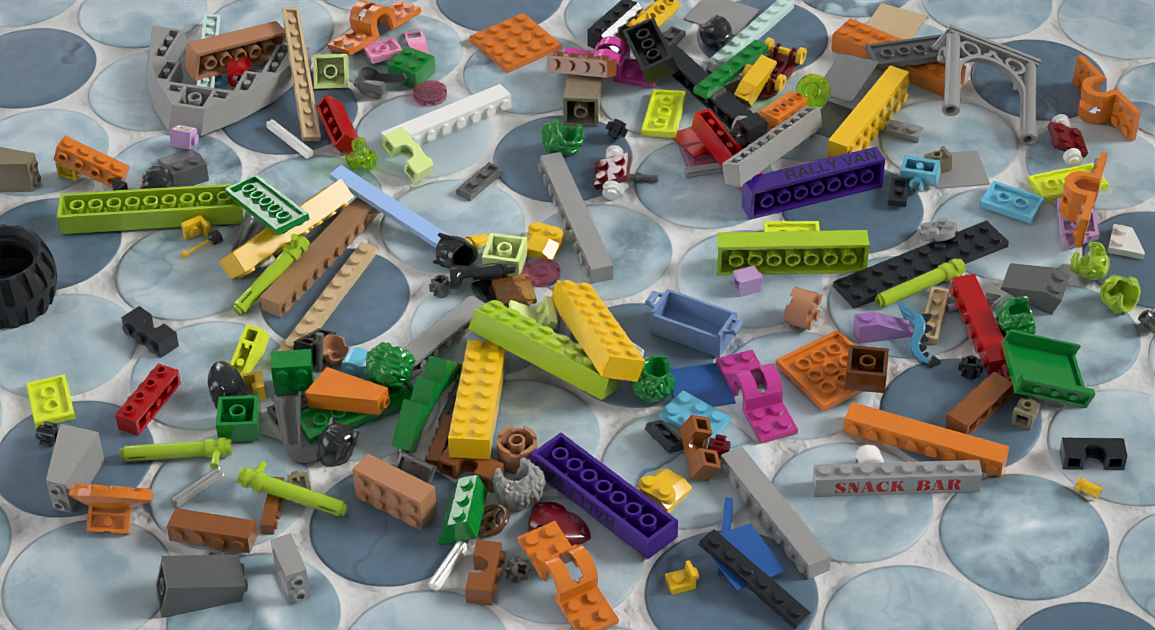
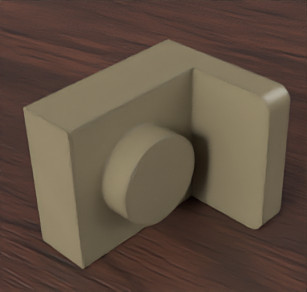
[287,470,311,490]

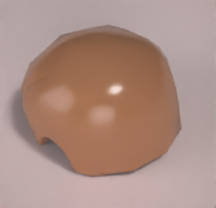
[323,335,350,365]

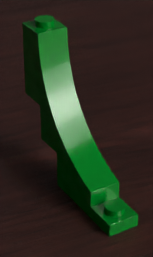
[391,355,463,454]

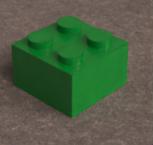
[387,46,435,90]
[271,349,315,396]
[216,395,261,442]

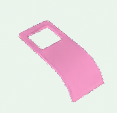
[404,30,429,54]

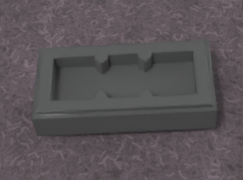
[395,451,437,485]

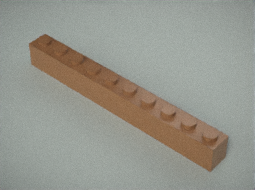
[260,197,381,318]

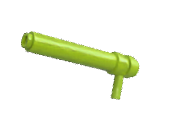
[232,233,310,315]
[875,259,966,308]
[120,437,232,470]
[237,461,348,517]

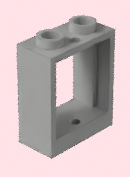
[270,533,311,604]

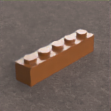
[425,414,452,470]
[260,477,284,534]

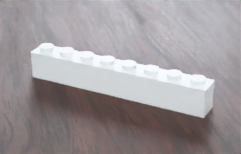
[381,84,512,146]

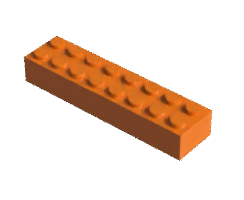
[831,18,967,97]

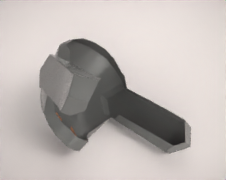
[354,67,407,99]

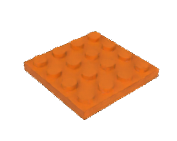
[469,13,562,73]
[776,330,887,412]

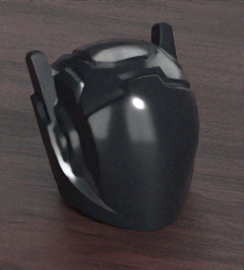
[699,14,732,51]
[140,166,173,189]
[433,233,478,268]
[207,361,248,409]
[318,417,360,467]

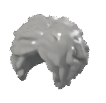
[492,457,546,510]

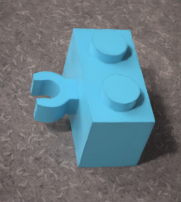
[900,155,941,192]

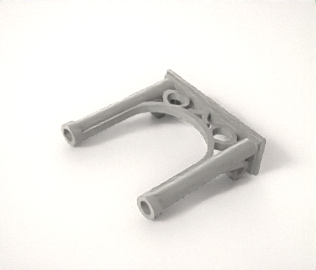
[933,24,1041,146]

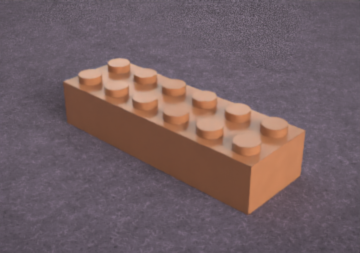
[185,21,286,82]

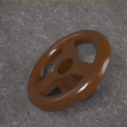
[478,504,510,537]

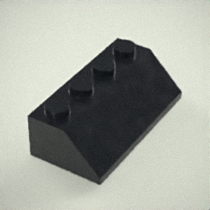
[587,0,643,54]

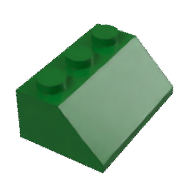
[438,475,488,545]

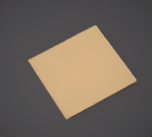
[866,3,927,39]

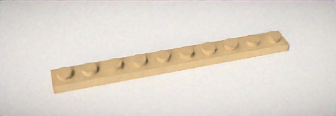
[281,7,321,141]
[270,242,378,366]

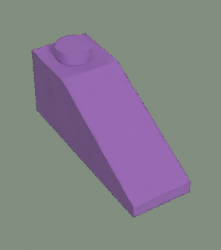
[853,312,913,344]

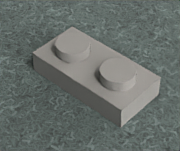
[884,119,924,143]

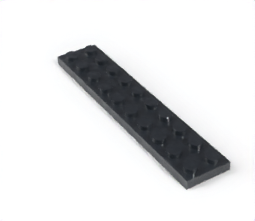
[833,220,1009,309]

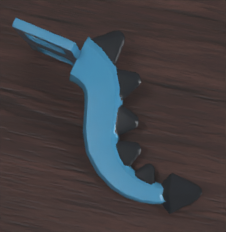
[897,301,941,367]

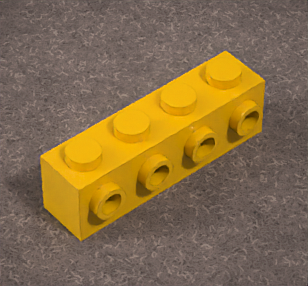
[627,0,682,28]

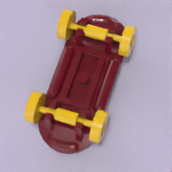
[742,37,807,100]

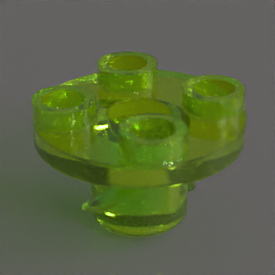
[796,74,830,107]
[345,136,378,171]

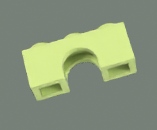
[382,126,434,183]

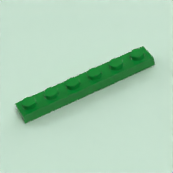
[693,40,769,99]

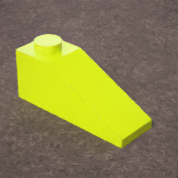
[230,324,270,379]

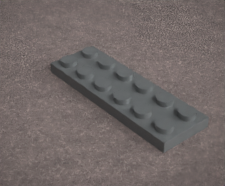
[865,34,974,70]

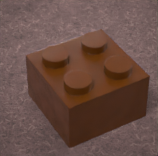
[845,345,889,393]

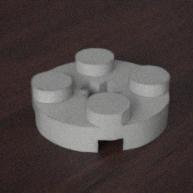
[920,217,958,242]

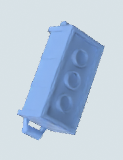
[645,289,743,358]

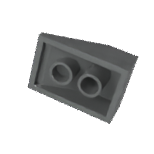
[157,149,209,187]
[1001,263,1070,314]

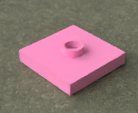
[363,37,402,64]

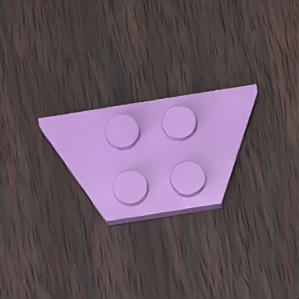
[1056,198,1099,250]

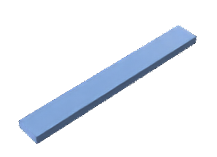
[329,165,450,248]

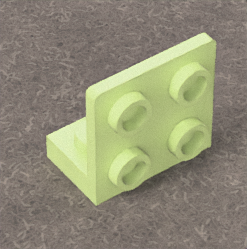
[508,296,558,329]

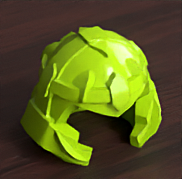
[1070,242,1110,281]
[1100,275,1141,314]

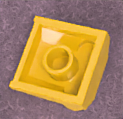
[526,222,566,263]
[636,468,692,513]

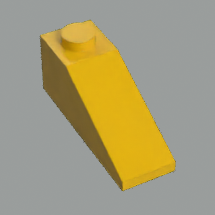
[734,55,777,107]

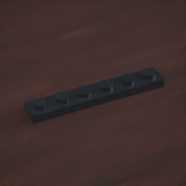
[699,529,811,629]

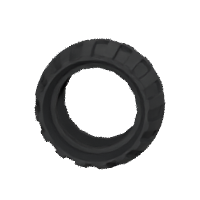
[0,224,57,329]

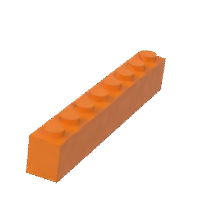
[843,402,1010,477]

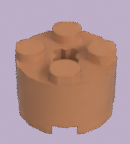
[784,286,822,330]
[496,426,537,474]

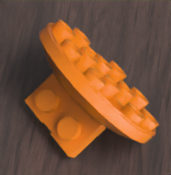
[68,483,154,534]

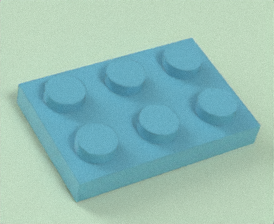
[979,181,1045,224]
[659,390,732,446]

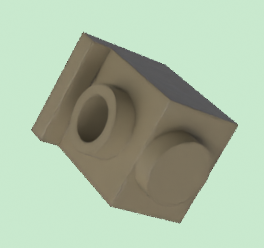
[924,146,952,173]
[1011,397,1040,430]

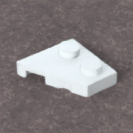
[1107,224,1145,260]

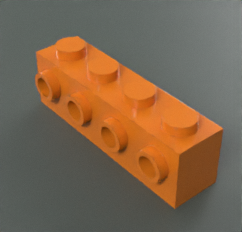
[759,90,809,132]
[53,135,130,189]

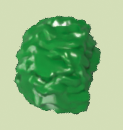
[539,118,585,157]
[996,296,1037,337]
[366,342,416,389]
[630,354,676,404]

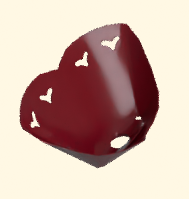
[527,501,591,546]

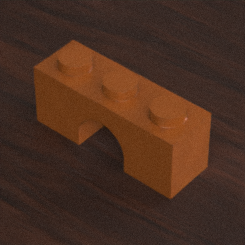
[679,414,721,481]
[438,446,505,494]
[465,540,506,605]

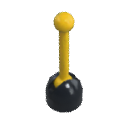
[181,229,223,258]

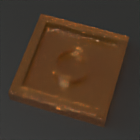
[492,274,537,308]

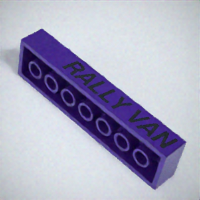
[742,147,885,220]
[531,432,678,559]

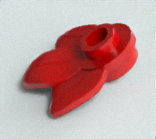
[226,56,257,87]

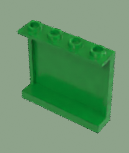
[1001,329,1096,408]

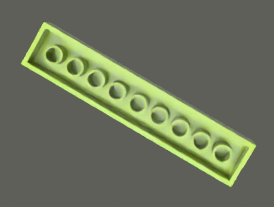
[57,183,245,234]

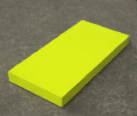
[641,89,687,138]
[1027,163,1109,203]

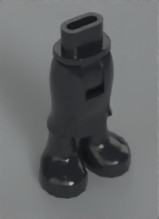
[450,262,516,290]

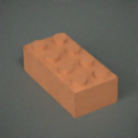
[353,454,437,531]

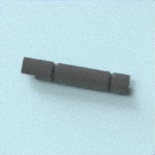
[315,332,324,372]

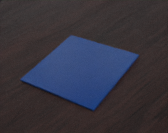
[669,363,736,407]
[710,523,786,591]

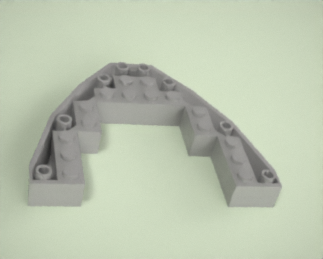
[146,25,312,136]

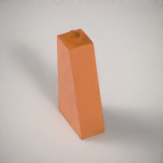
[305,367,390,415]

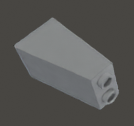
[46,424,105,513]

